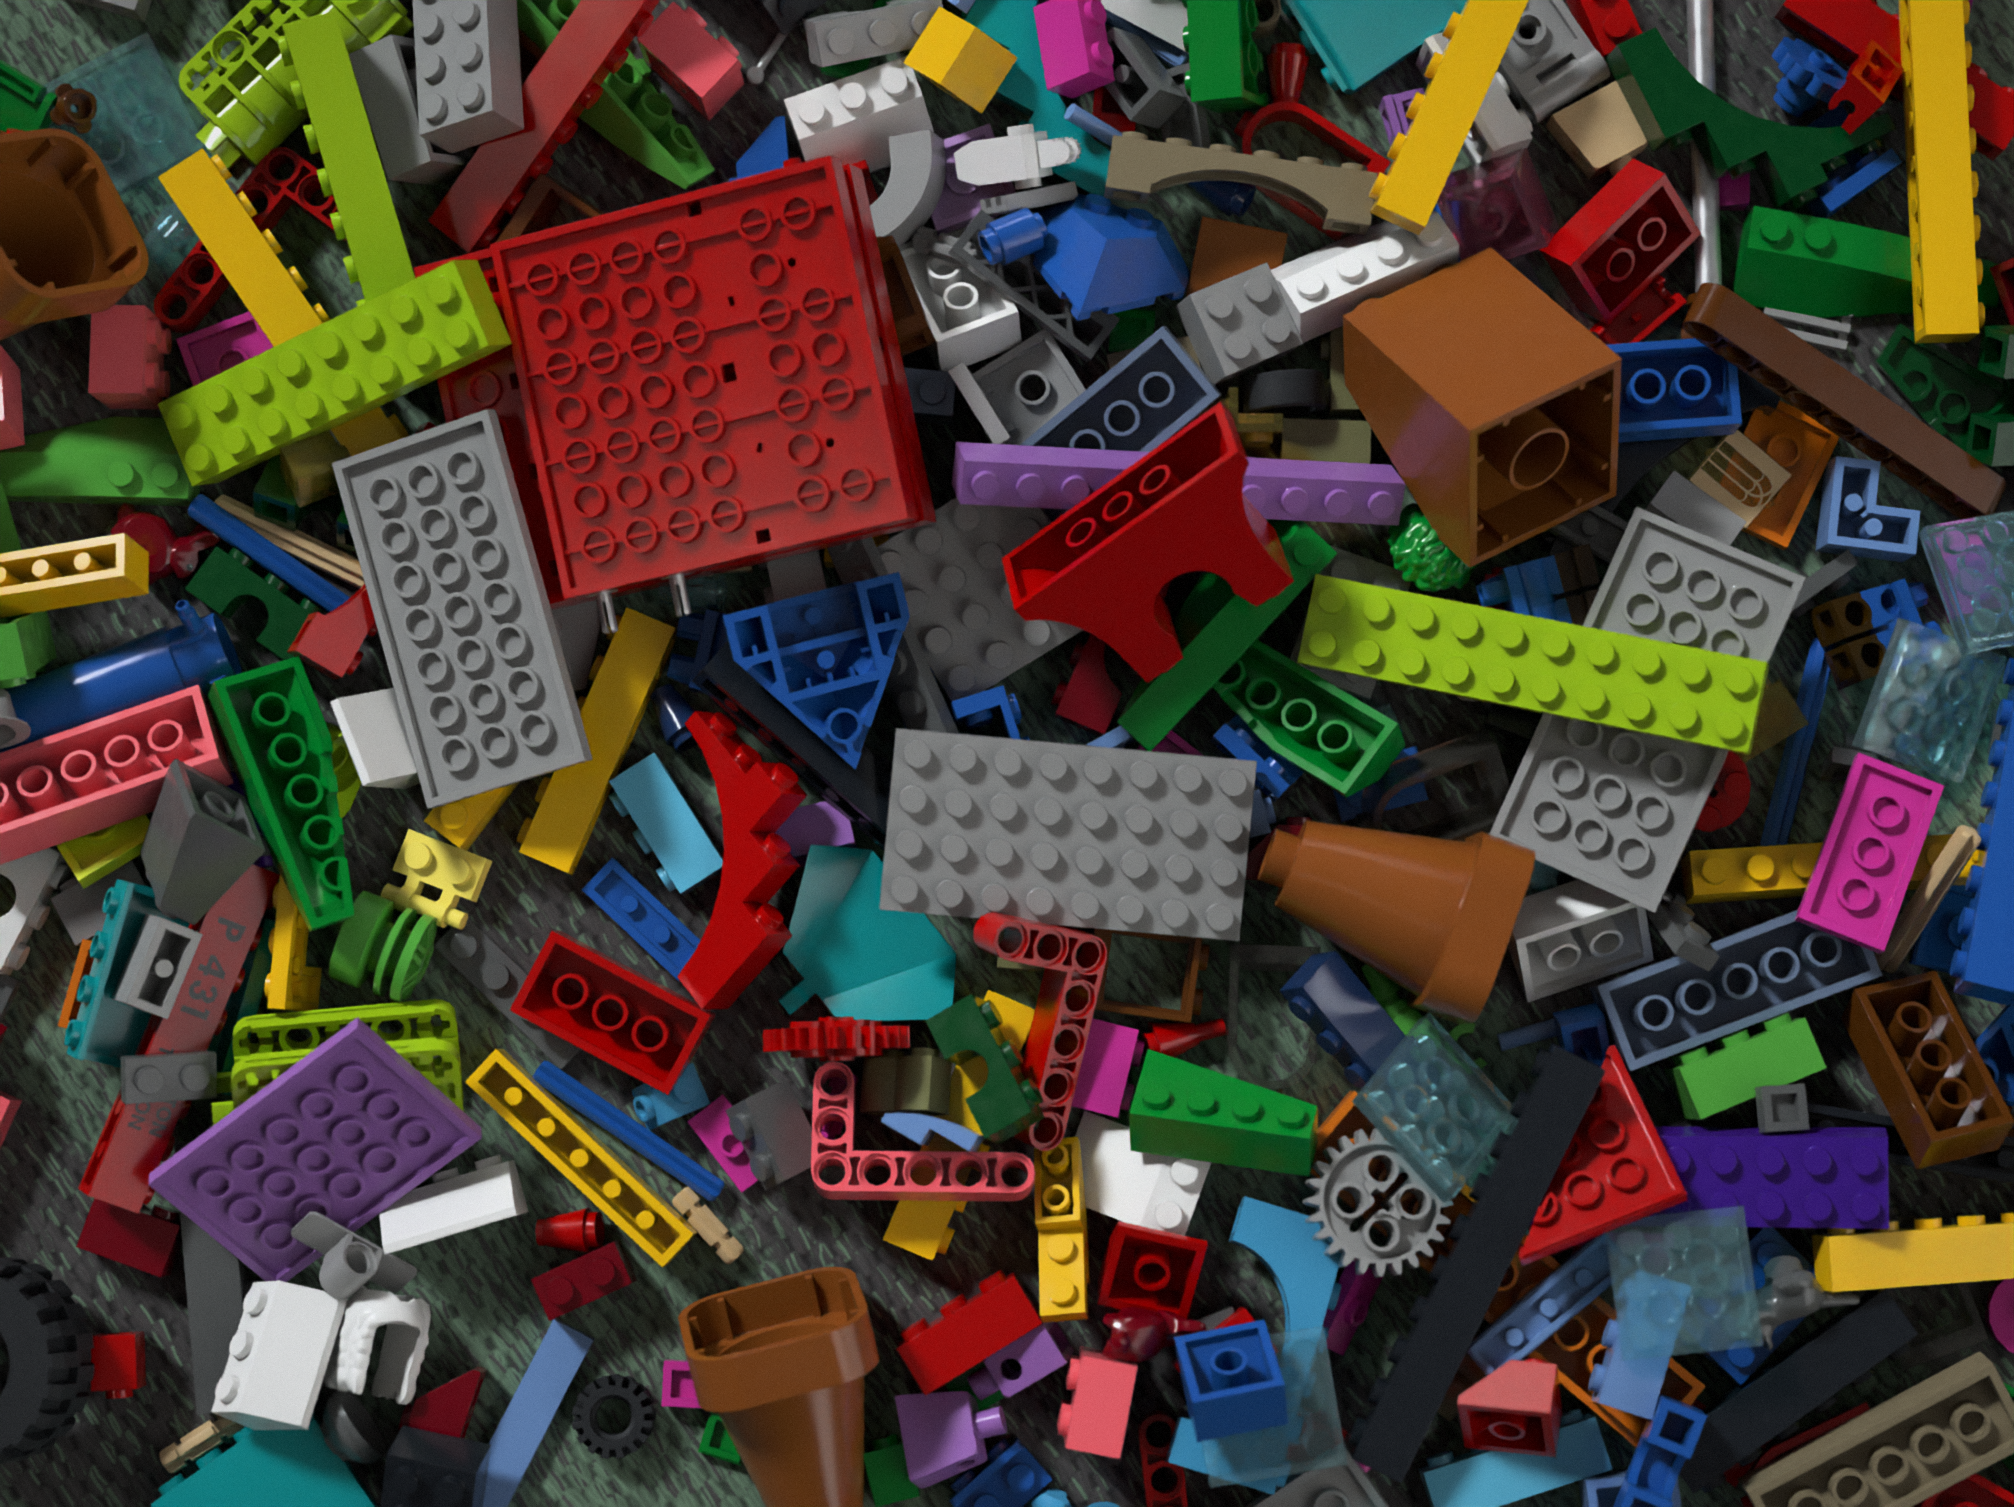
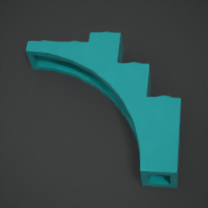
[961,0,1110,200]

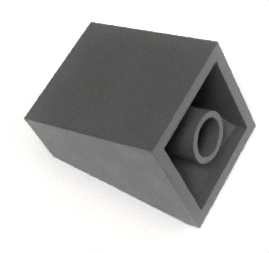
[140,759,265,925]

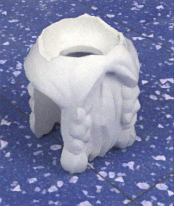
[324,1286,431,1405]

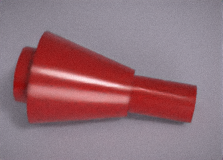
[1142,1018,1226,1058]

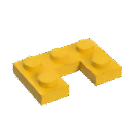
[264,874,322,1011]

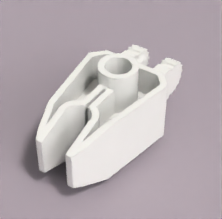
[954,124,1082,189]

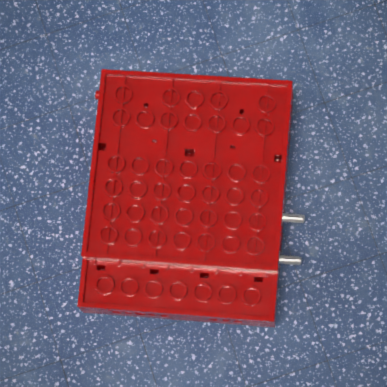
[414,155,937,634]

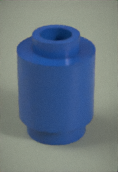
[978,207,1048,265]

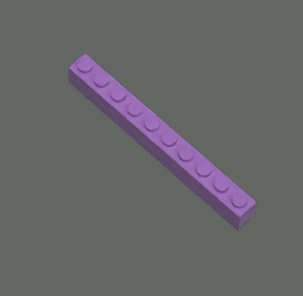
[951,442,1405,525]

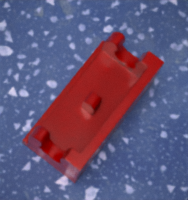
[1828,39,1904,135]
[1589,275,1687,345]

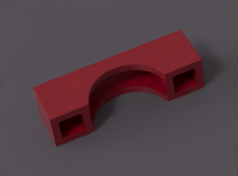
[1051,579,1173,737]

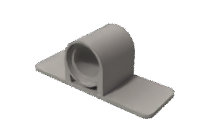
[291,1211,417,1300]

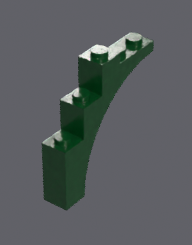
[1605,27,1896,210]

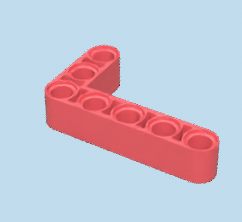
[811,1061,1035,1202]

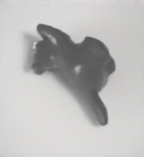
[1722,1255,1860,1350]

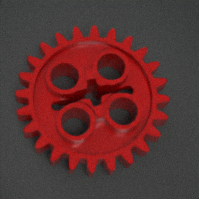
[763,1017,910,1061]

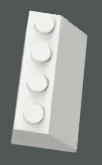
[1271,211,1459,343]

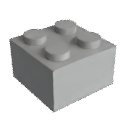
[1175,262,1303,385]

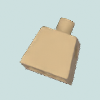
[1546,81,1648,180]

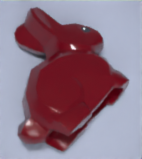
[110,502,221,586]
[1102,1307,1207,1362]

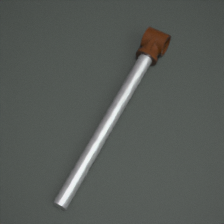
[1681,0,1722,339]

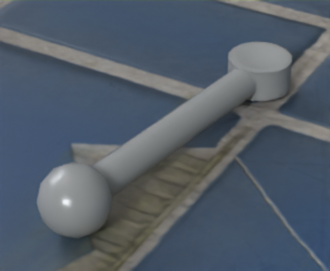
[746,32,789,84]

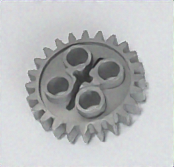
[1303,1127,1453,1278]

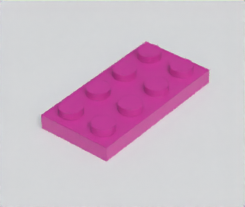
[1795,753,1944,954]

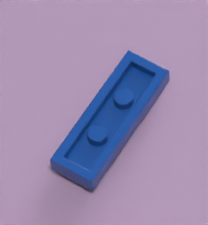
[582,857,701,981]

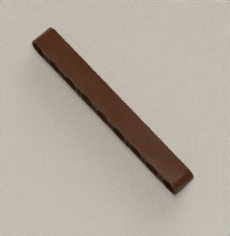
[1683,282,2007,526]

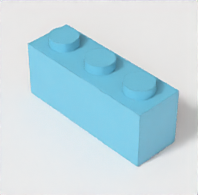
[608,753,723,896]

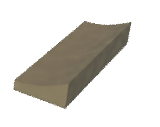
[1738,1351,2014,1507]

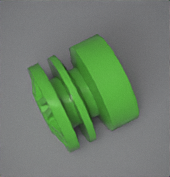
[329,891,437,1003]

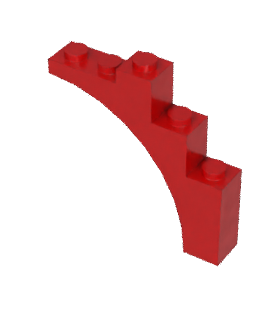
[677,711,807,1010]

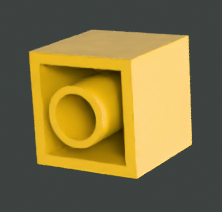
[903,6,1018,114]

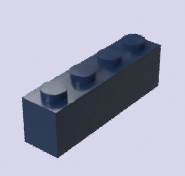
[1279,951,1445,1123]

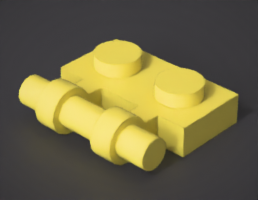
[381,829,493,930]

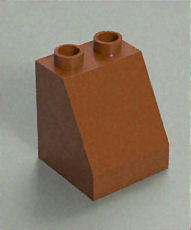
[1343,247,1622,568]

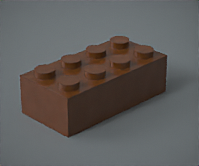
[1841,970,2014,1169]

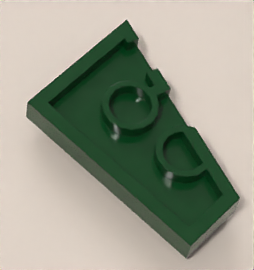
[1874,324,2004,452]

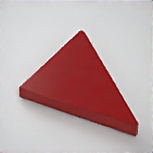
[1518,1044,1687,1266]

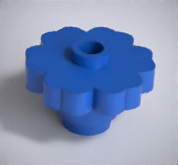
[1771,37,1847,117]

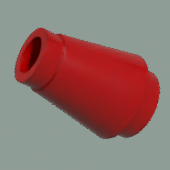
[1266,43,1310,103]
[535,1208,605,1253]

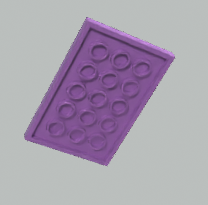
[149,1017,482,1282]

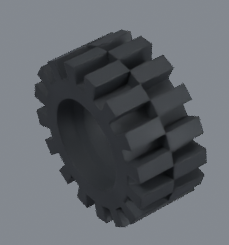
[572,1374,656,1459]

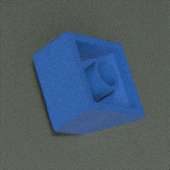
[1174,1320,1288,1442]

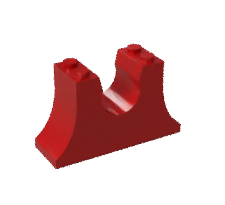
[1001,402,1294,683]

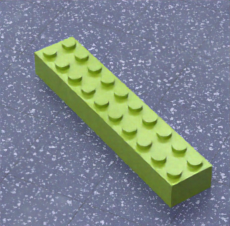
[1297,574,1769,755]

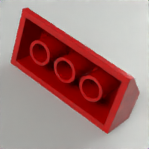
[509,930,716,1095]

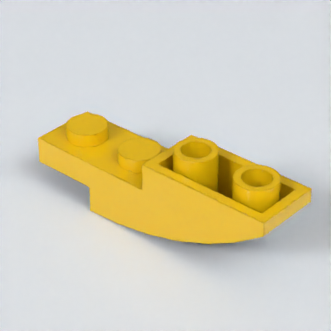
[1034,1137,1090,1323]

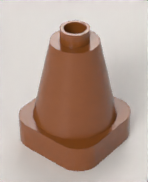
[0,128,149,341]
[1258,820,1535,1024]
[678,1267,879,1507]

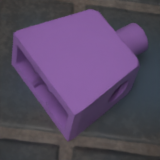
[967,1322,1074,1401]
[895,1391,1007,1489]

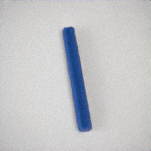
[187,494,369,638]
[1760,638,1838,846]
[533,1061,725,1201]

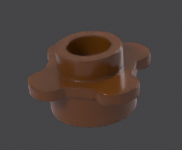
[50,83,97,134]

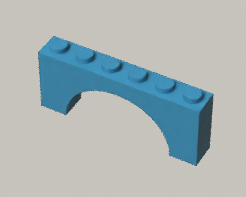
[1165,1196,1350,1495]

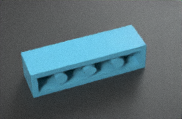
[1419,1409,1613,1507]

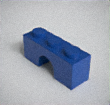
[1613,1393,1707,1507]

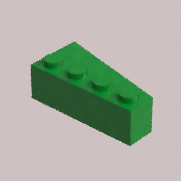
[1182,0,1268,113]
[1129,1049,1318,1177]

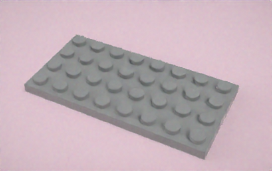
[332,409,593,809]
[1489,507,1807,913]
[879,728,1257,941]

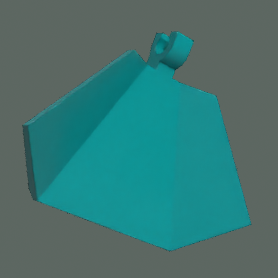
[778,844,956,1021]

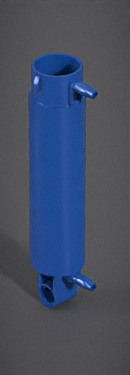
[0,600,243,753]

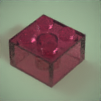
[1437,147,1559,260]

